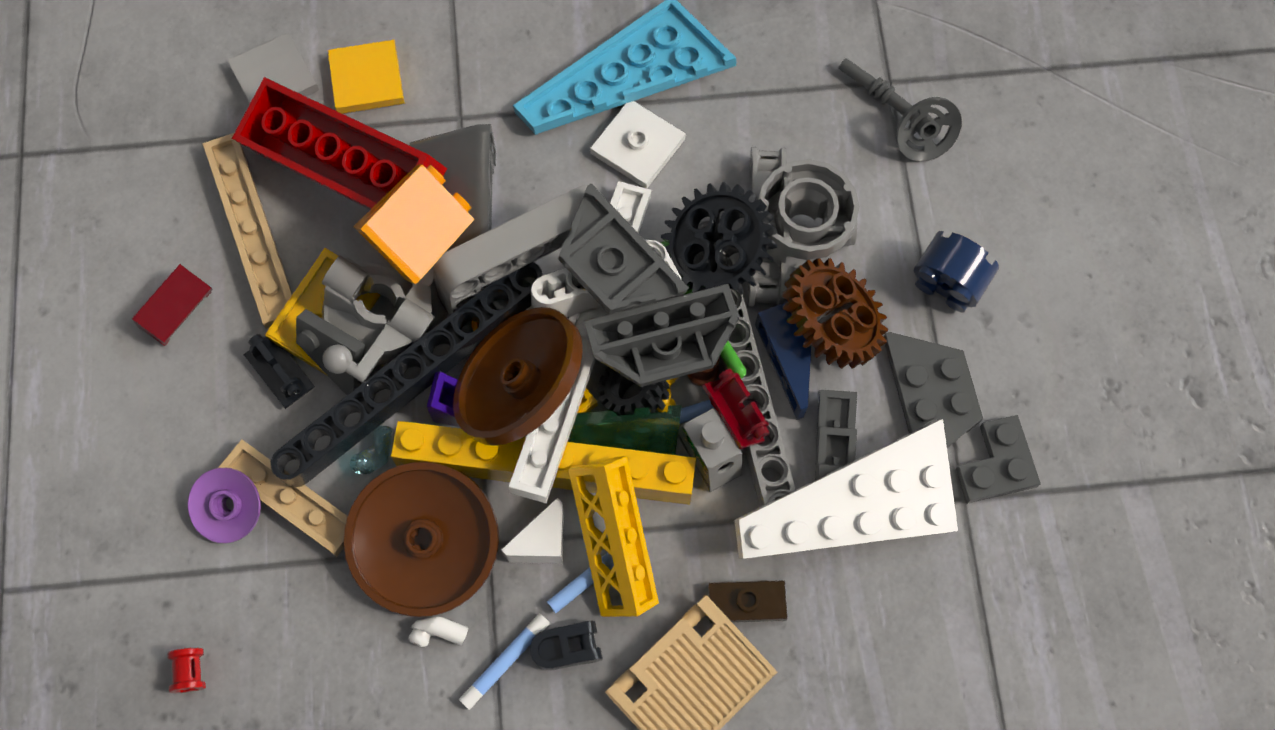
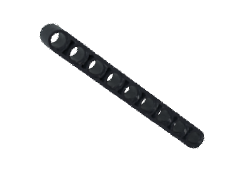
[270,262,543,488]

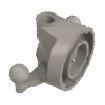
[322,256,435,383]

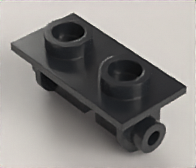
[243,334,315,409]

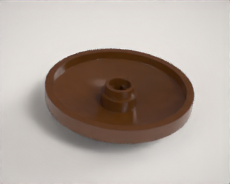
[453,307,583,446]
[344,462,499,617]

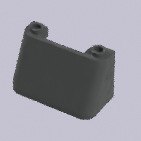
[410,124,496,252]

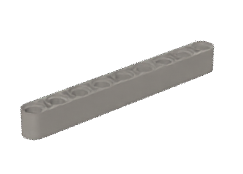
[694,220,796,507]

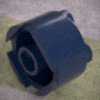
[914,231,999,313]

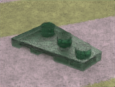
[568,405,682,455]

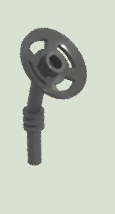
[839,58,962,162]

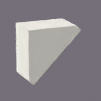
[501,498,564,564]

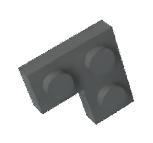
[956,415,1041,504]

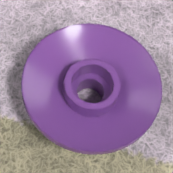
[188,468,261,543]

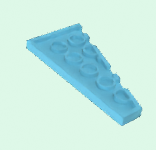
[513,0,736,135]

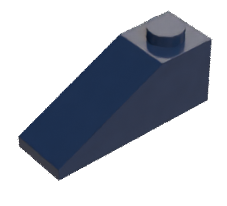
[755,302,811,420]

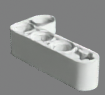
[531,240,682,317]

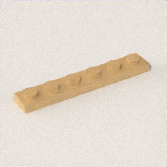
[203,133,293,329]

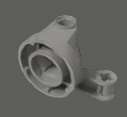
[748,147,860,307]

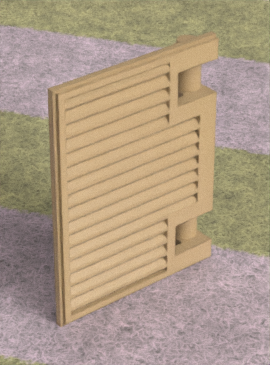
[605,595,778,730]

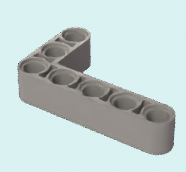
[432,184,588,326]

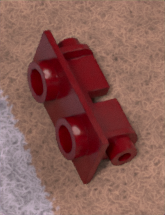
[702,369,770,449]

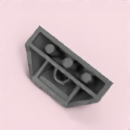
[584,284,739,387]

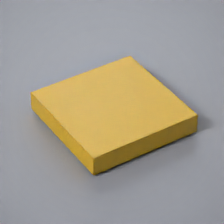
[328,40,405,114]

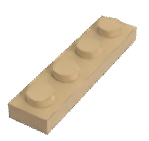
[218,439,348,557]

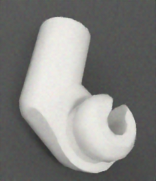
[409,616,468,647]

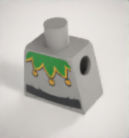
[676,408,742,492]

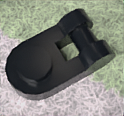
[530,621,603,670]

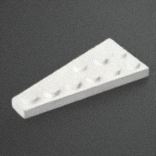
[734,419,958,559]

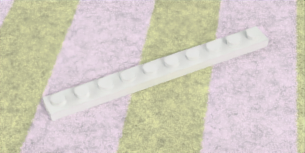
[509,181,652,503]

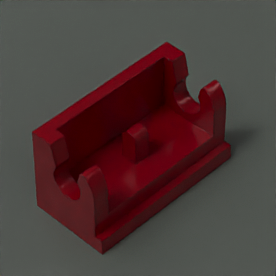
[132,264,213,346]

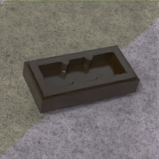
[708,580,787,623]

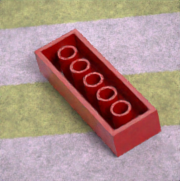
[231,77,447,210]

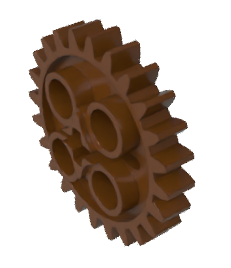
[782,258,888,369]

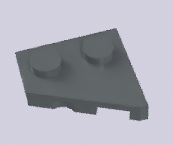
[296,309,365,395]

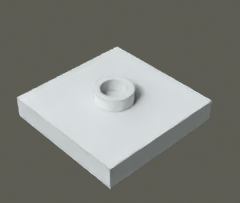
[590,101,686,188]

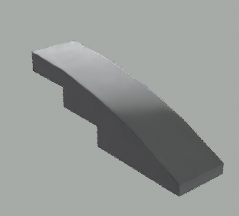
[815,390,857,481]

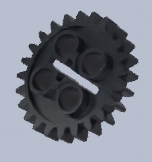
[661,182,778,295]

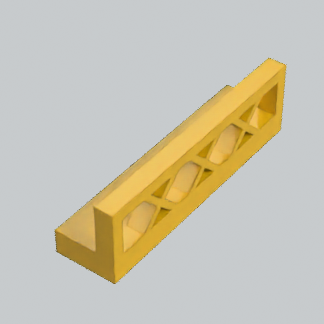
[568,456,659,617]

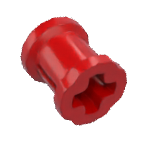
[167,648,206,693]

